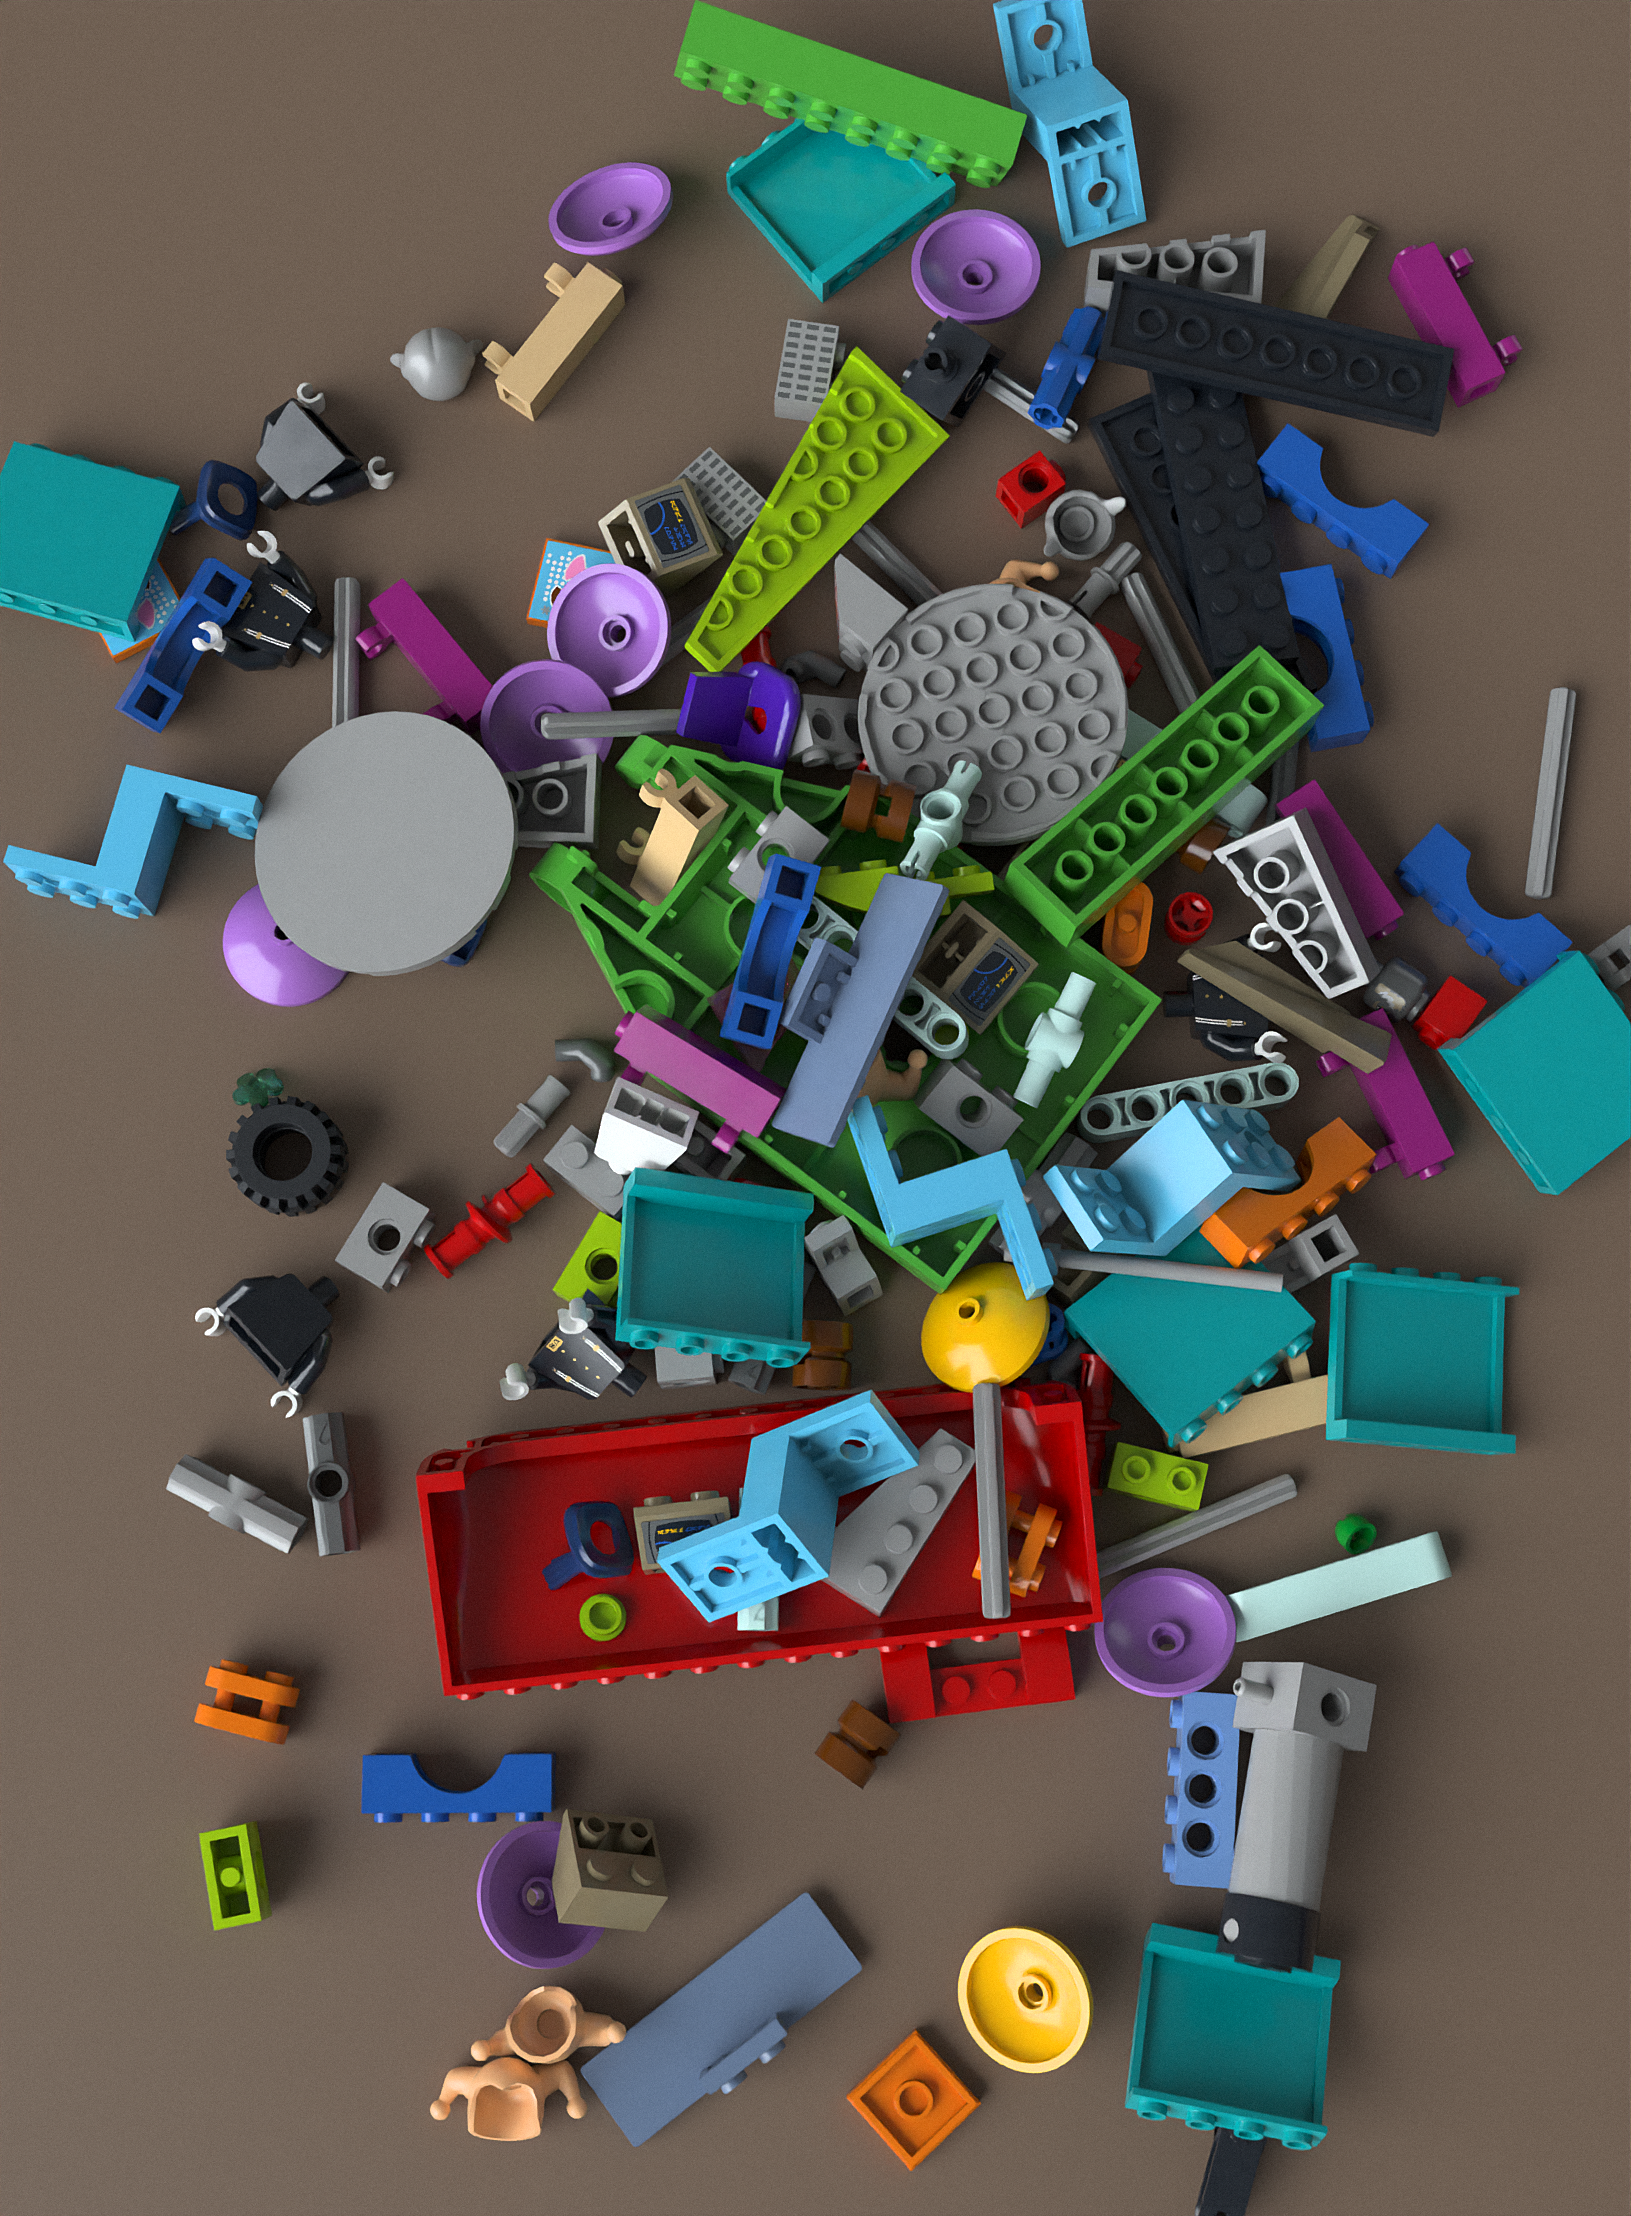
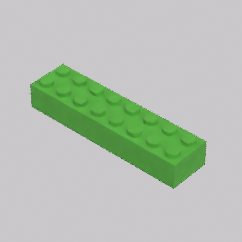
[674,0,1027,188]
[1002,645,1324,949]

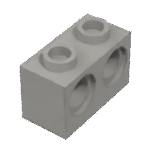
[787,694,865,770]

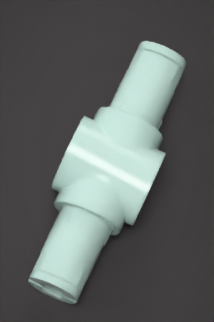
[900,761,982,881]
[1013,972,1096,1108]

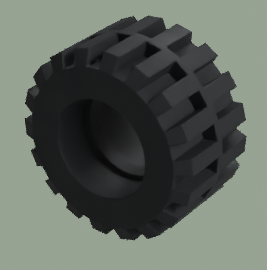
[226,1096,349,1217]

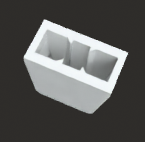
[595,1077,699,1176]

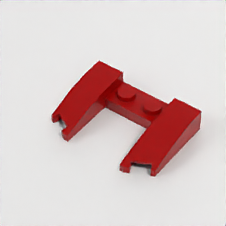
[879,1626,1076,1724]

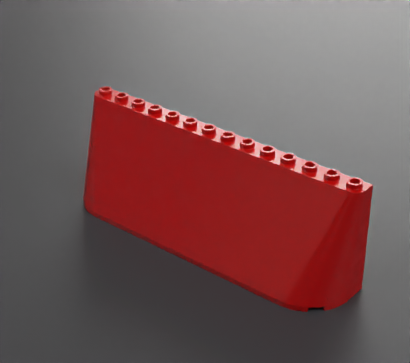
[415,1377,1103,1700]

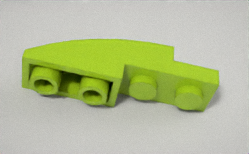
[814,860,994,919]

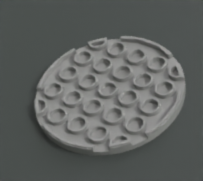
[858,584,1128,846]
[255,711,518,976]

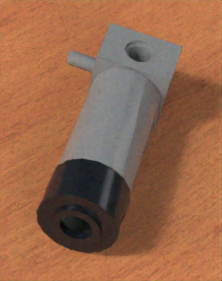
[1215,1662,1377,1974]

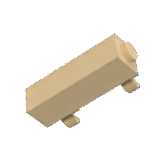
[482,262,625,422]
[616,769,729,906]
[1162,1352,1328,1459]

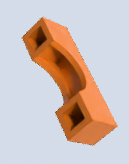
[1199,1117,1377,1269]

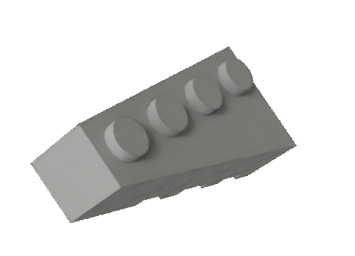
[1083,230,1266,318]
[502,753,602,850]
[1212,807,1381,999]
[821,1429,976,1618]

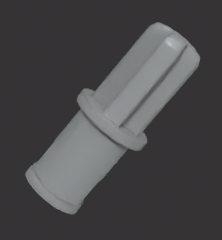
[1067,542,1142,621]
[493,1075,571,1158]

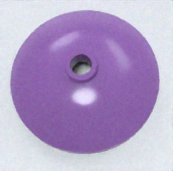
[549,162,673,256]
[911,209,1041,325]
[547,563,671,698]
[480,659,613,773]
[223,884,349,1007]
[1094,1568,1236,1697]
[477,1821,605,1969]

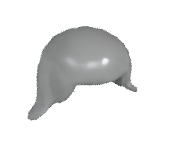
[390,327,483,401]
[1044,490,1126,561]

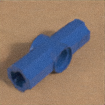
[1027,306,1105,430]

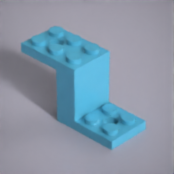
[993,0,1147,248]
[3,765,263,919]
[847,1095,1058,1301]
[1042,1099,1302,1256]
[657,1390,920,1622]

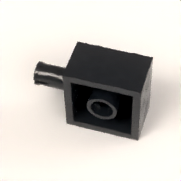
[900,315,1007,427]

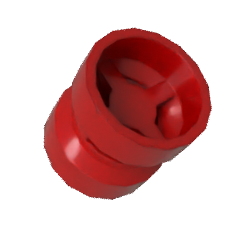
[1164,892,1213,946]

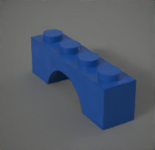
[1256,423,1429,579]
[114,558,252,734]
[1280,564,1374,752]
[1394,823,1573,988]
[719,853,821,1049]
[361,1752,556,1823]

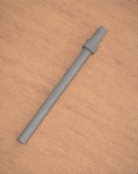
[1004,1242,1283,1292]

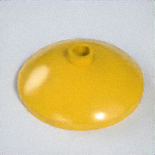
[921,1262,1050,1393]
[958,1926,1094,2073]

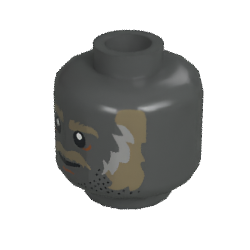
[1363,957,1431,1023]

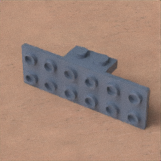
[772,873,949,1147]
[580,1892,862,2147]

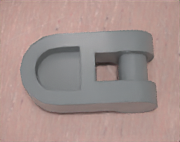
[1588,924,1631,992]

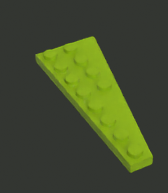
[684,347,950,672]

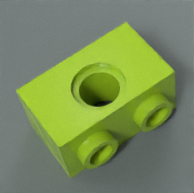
[553,1211,622,1307]
[1102,1442,1209,1512]
[199,1821,272,1930]

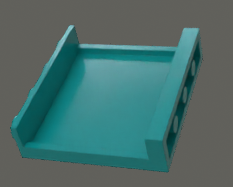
[726,118,956,303]
[0,441,186,642]
[1437,950,1631,1195]
[615,1167,814,1368]
[1064,1223,1316,1448]
[1326,1263,1520,1455]
[1125,1923,1341,2150]

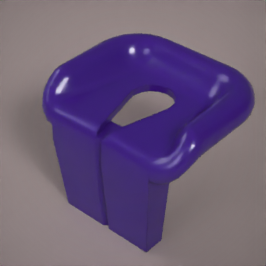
[676,661,801,770]

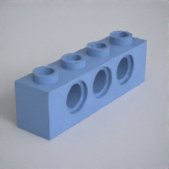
[1162,1691,1240,1889]

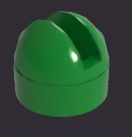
[1335,1513,1377,1555]

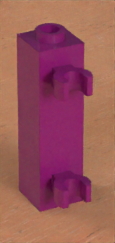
[1387,241,1523,408]
[355,578,493,735]
[1273,779,1404,941]
[614,1004,787,1154]
[1316,1008,1455,1181]

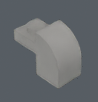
[1261,1214,1360,1294]
[804,1215,883,1317]

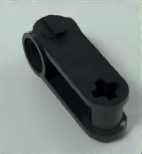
[1195,2126,1268,2216]

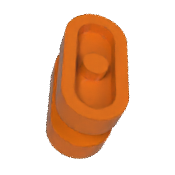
[1098,882,1153,976]
[972,1489,1063,1598]
[194,1659,300,1745]

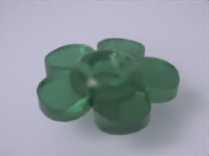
[232,1068,284,1107]

